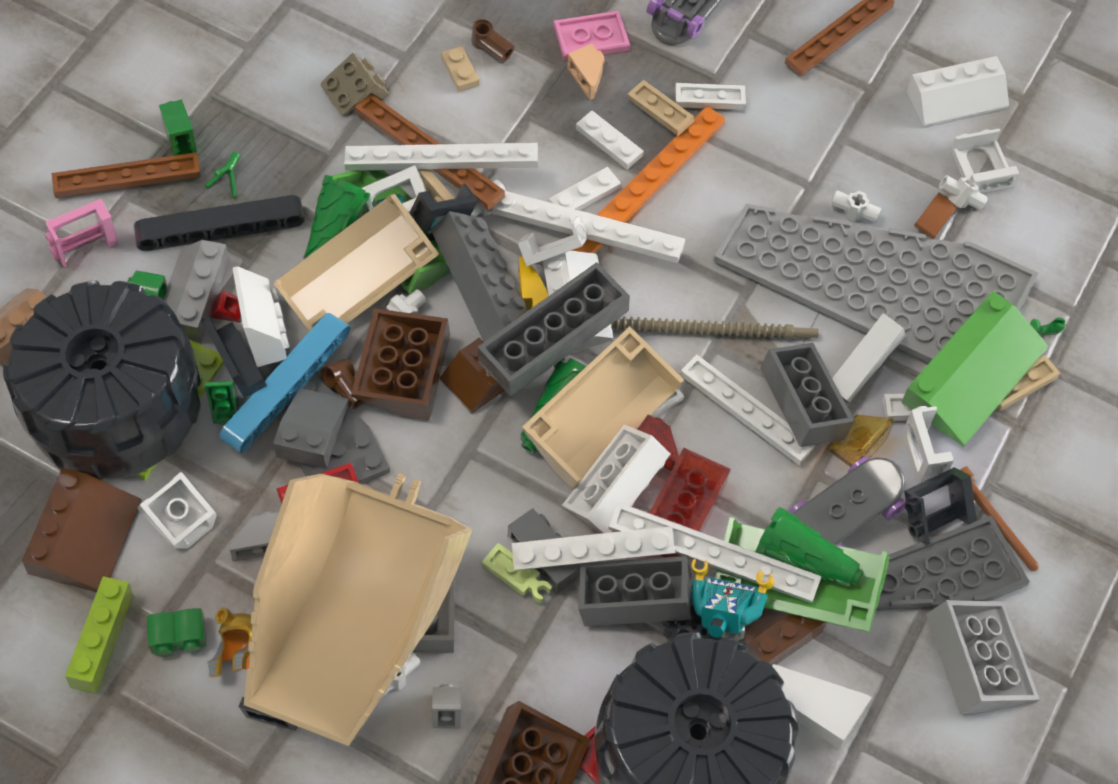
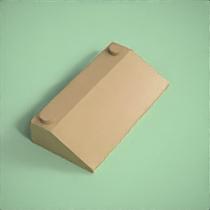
[273,194,439,331]
[522,326,684,490]

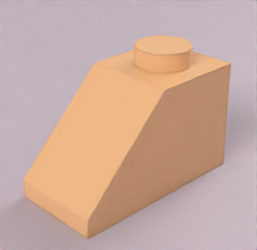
[567,44,605,100]

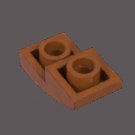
[914,192,957,239]

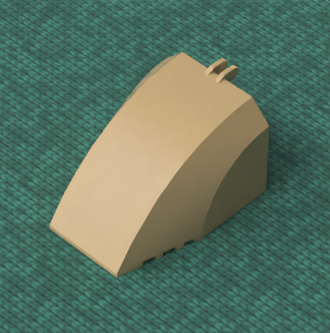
[244,473,472,746]

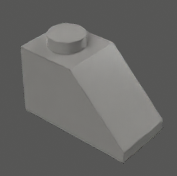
[229,512,279,561]
[432,684,461,728]

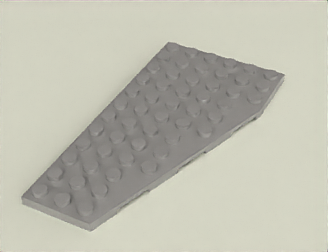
[714,204,1038,363]

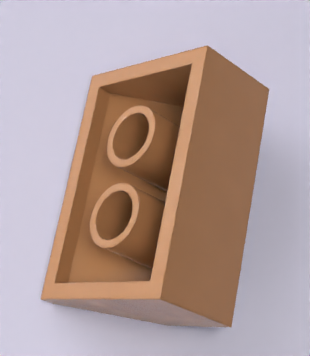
[0,288,46,367]

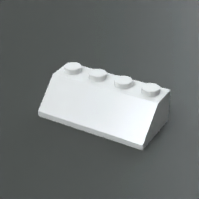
[907,56,1009,127]
[543,251,614,354]
[232,266,289,367]
[562,424,670,534]

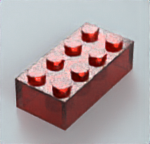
[649,447,731,558]

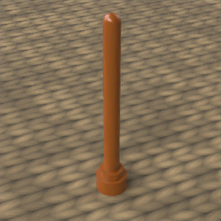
[960,466,1039,571]

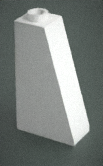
[832,313,906,403]
[772,664,872,749]

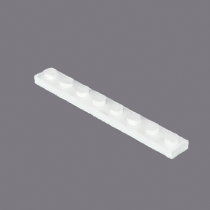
[344,143,538,171]
[492,191,685,263]
[609,502,821,604]

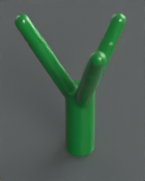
[205,152,241,198]

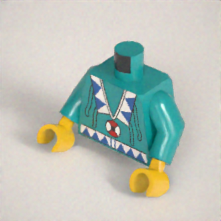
[691,559,775,638]

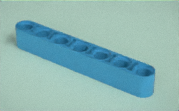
[219,312,351,454]

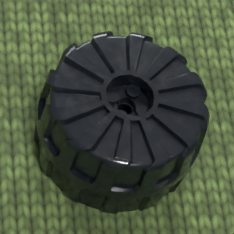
[3,280,201,480]
[595,632,799,784]

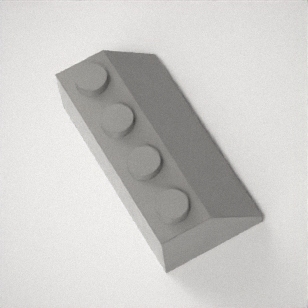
[163,240,229,343]

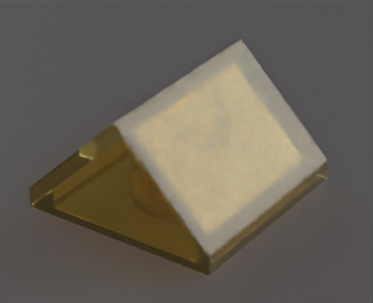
[827,414,894,467]

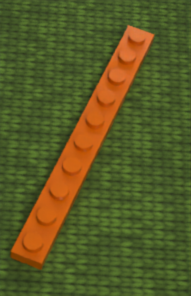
[570,106,726,254]

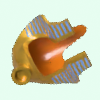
[207,608,253,678]

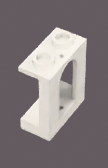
[951,129,1019,193]
[362,165,426,213]
[518,216,589,266]
[902,406,954,485]

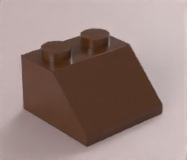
[440,337,505,414]

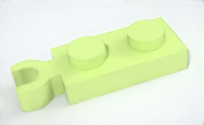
[481,543,552,604]

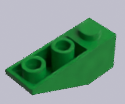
[205,381,239,425]

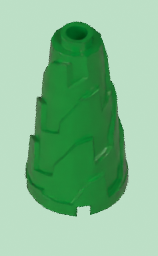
[303,175,371,259]
[520,358,586,453]
[755,507,863,587]

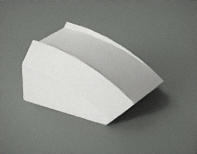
[138,472,217,549]

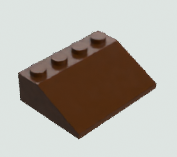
[351,308,450,420]
[22,468,142,592]
[475,701,590,784]

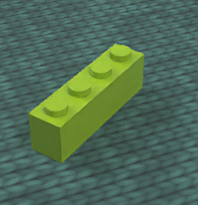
[65,576,134,694]

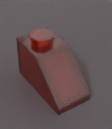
[637,414,679,473]

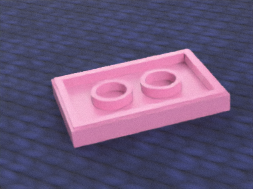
[553,11,630,61]

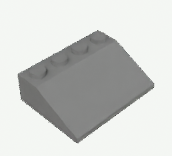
[926,600,1040,714]

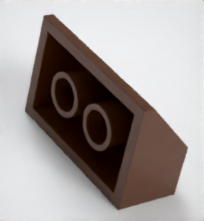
[738,608,827,665]

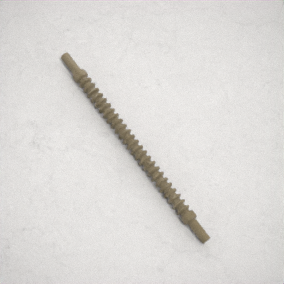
[611,316,819,340]

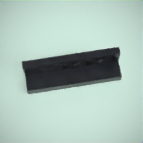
[202,316,267,398]

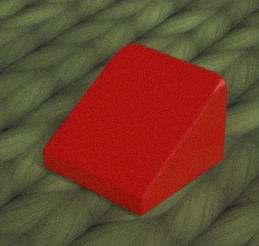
[210,290,241,322]

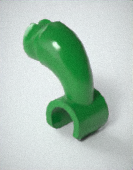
[1030,317,1066,336]

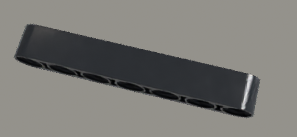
[133,195,305,251]

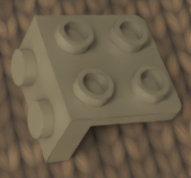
[321,53,389,116]

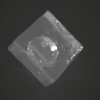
[632,485,661,515]

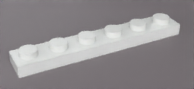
[680,354,815,465]
[512,526,675,571]

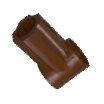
[471,19,515,62]
[321,359,364,410]

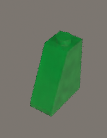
[159,99,198,156]

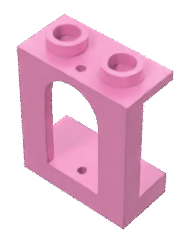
[45,199,118,268]

